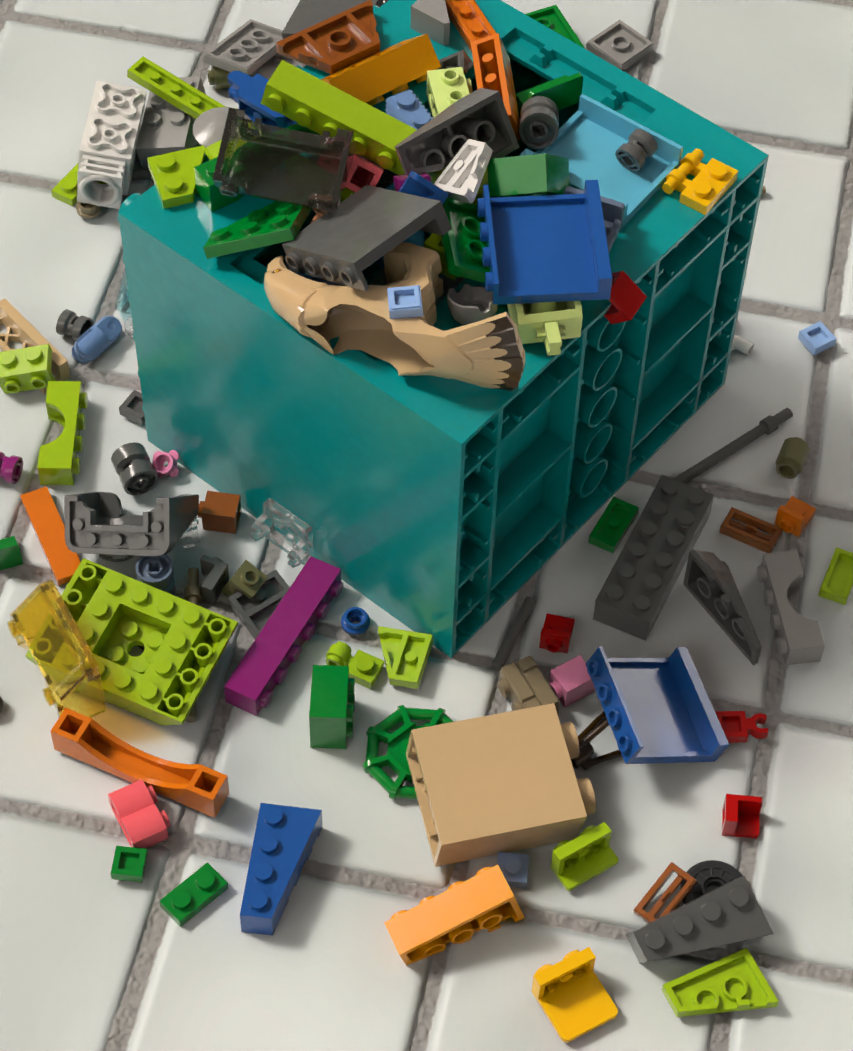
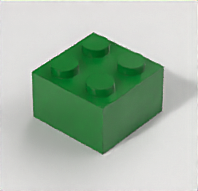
[487,153,570,198]
[309,665,355,749]

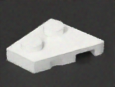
[434,139,493,204]

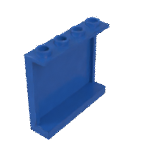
[477,180,612,305]
[585,646,729,764]

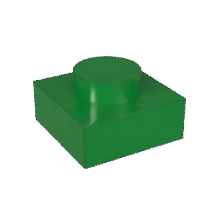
[111,846,148,882]

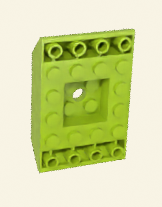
[25,558,238,725]

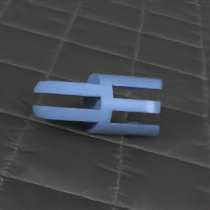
[72,316,122,364]

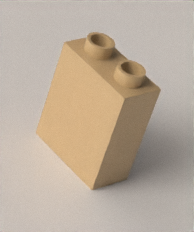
[406,703,596,867]

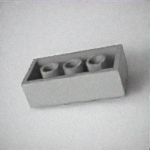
[136,76,206,170]

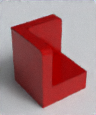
[604,270,647,324]
[722,794,763,839]

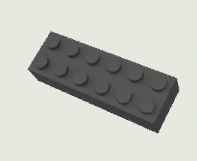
[593,475,714,641]

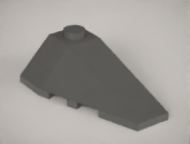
[395,88,520,176]
[683,549,762,666]

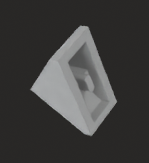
[411,0,450,46]

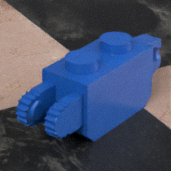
[227,70,297,135]

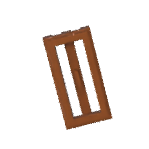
[719,507,783,553]
[633,862,697,923]

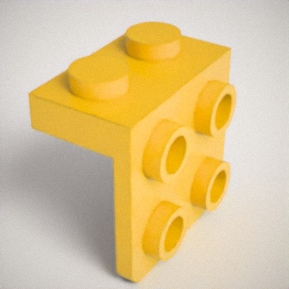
[531,947,618,1043]

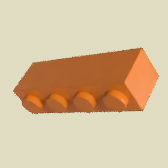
[471,33,522,141]

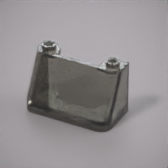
[212,108,356,215]

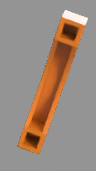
[50,708,229,818]

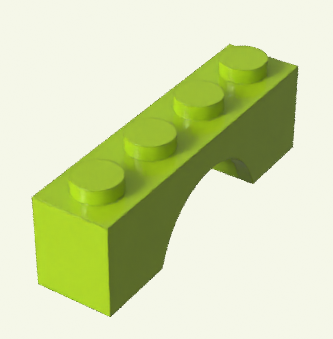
[37,381,88,485]

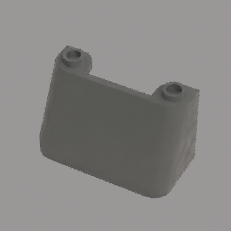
[64,492,199,556]

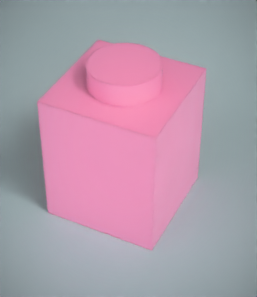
[549,655,595,707]

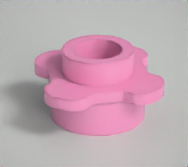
[152,450,180,479]

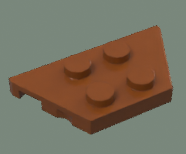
[276,0,380,74]

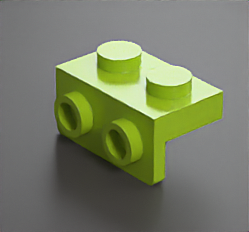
[0,344,56,394]
[551,822,619,891]

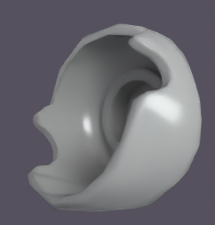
[447,283,497,325]

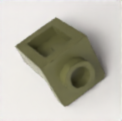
[221,560,268,599]

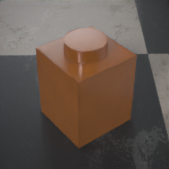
[198,490,242,534]

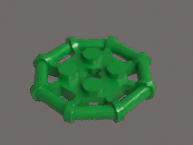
[362,705,454,800]

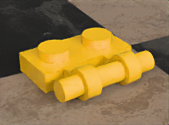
[662,149,738,215]

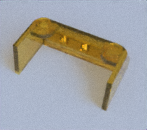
[7,579,107,718]

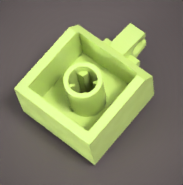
[507,301,583,356]

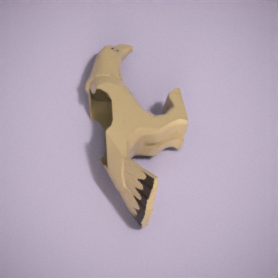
[264,242,526,391]

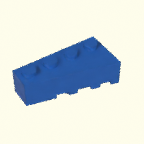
[240,803,323,936]

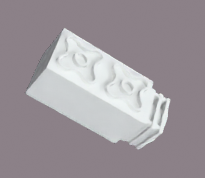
[77,81,147,209]

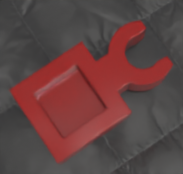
[715,711,769,743]

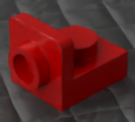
[539,613,575,654]

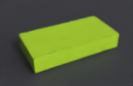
[818,547,853,605]

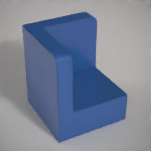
[398,170,449,205]

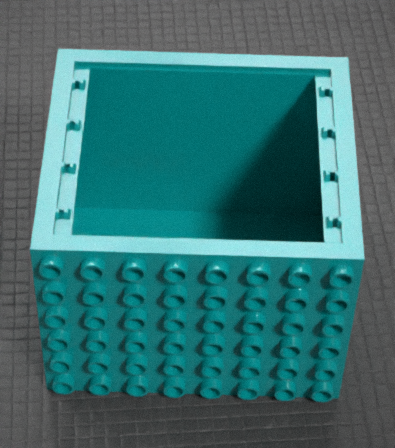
[117,0,769,658]

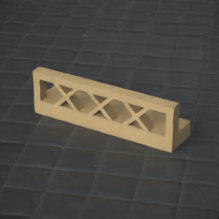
[0,298,71,394]

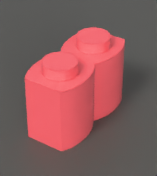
[108,779,171,849]

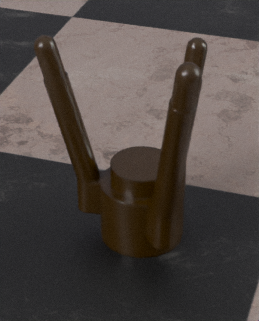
[571,711,622,771]

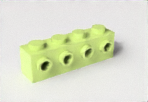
[426,67,472,117]

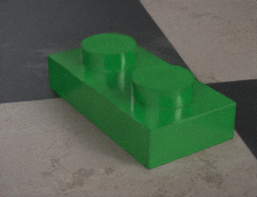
[588,496,639,554]
[159,862,228,927]

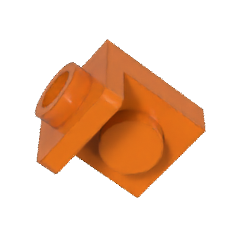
[774,496,816,537]

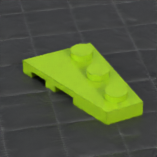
[661,948,779,1017]

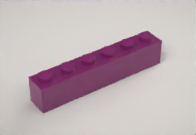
[224,556,344,716]

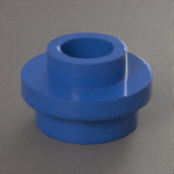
[341,607,370,635]

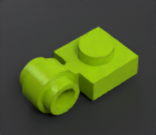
[325,641,385,689]

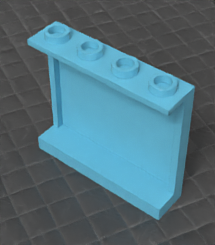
[519,94,683,230]

